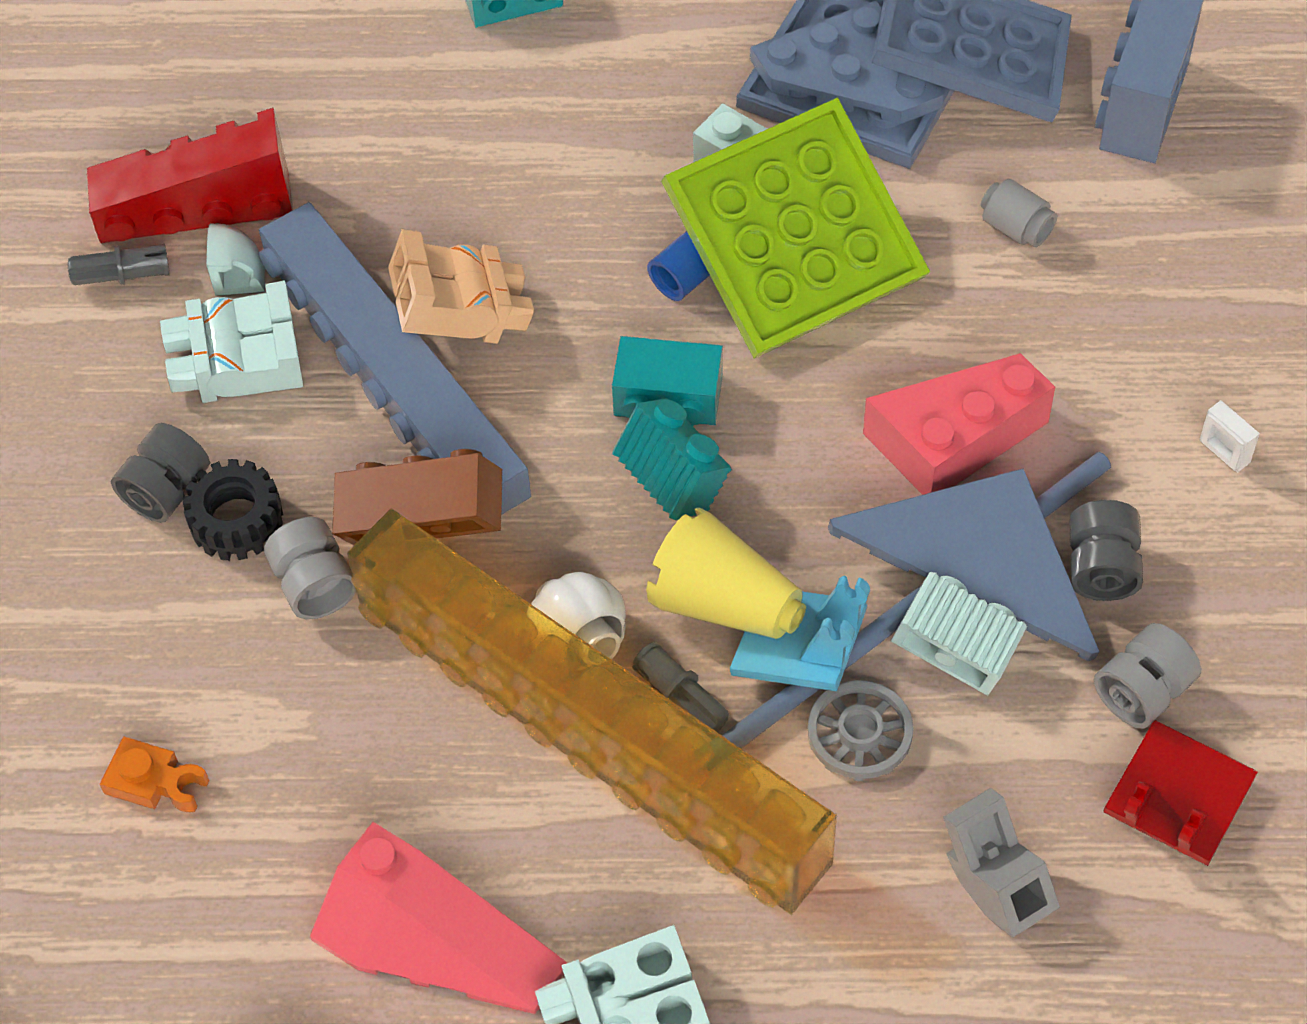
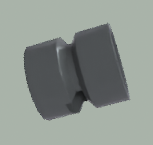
[111,423,210,523]
[1069,500,1143,601]

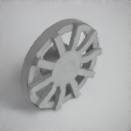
[808,680,913,781]

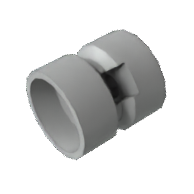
[264,517,358,620]
[1094,623,1202,729]

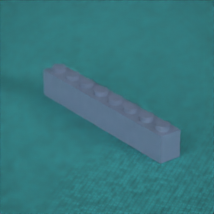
[259,202,531,515]

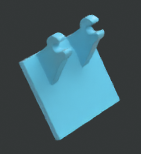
[730,576,870,692]

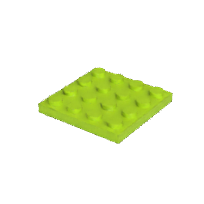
[661,97,930,359]

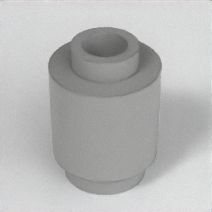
[981,179,1058,247]

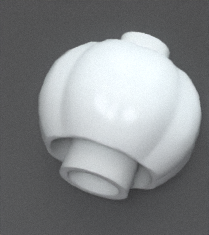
[527,572,626,672]

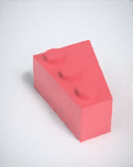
[863,353,1055,495]

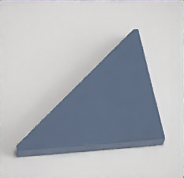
[828,468,1099,661]

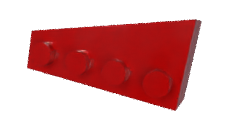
[87,107,293,244]

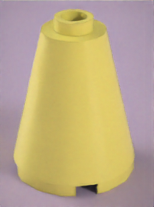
[646,508,806,639]

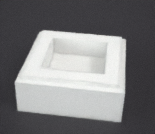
[1200,400,1260,473]

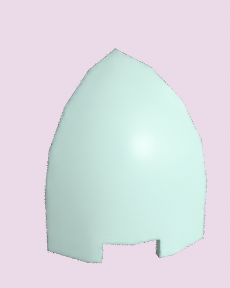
[206,223,265,296]

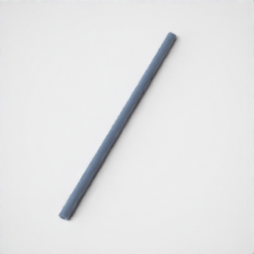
[694,452,1111,774]

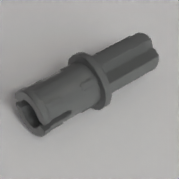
[67,244,170,285]
[632,642,729,735]

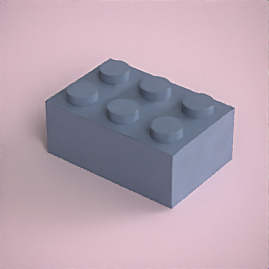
[1095,0,1204,164]

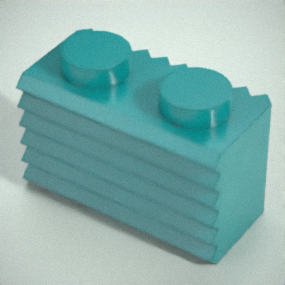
[612,398,732,520]

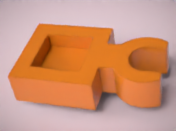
[99,736,210,812]

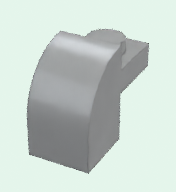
[943,788,1060,937]

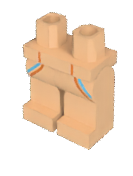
[388,229,534,344]

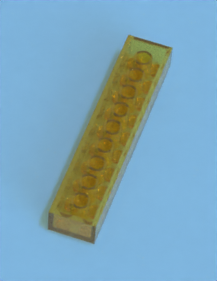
[347,508,837,915]

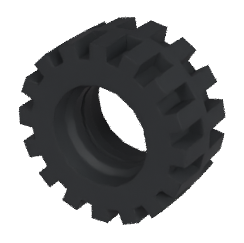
[183,459,283,561]

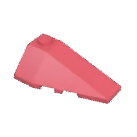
[310,822,567,1014]

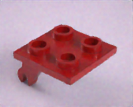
[1103,720,1258,866]

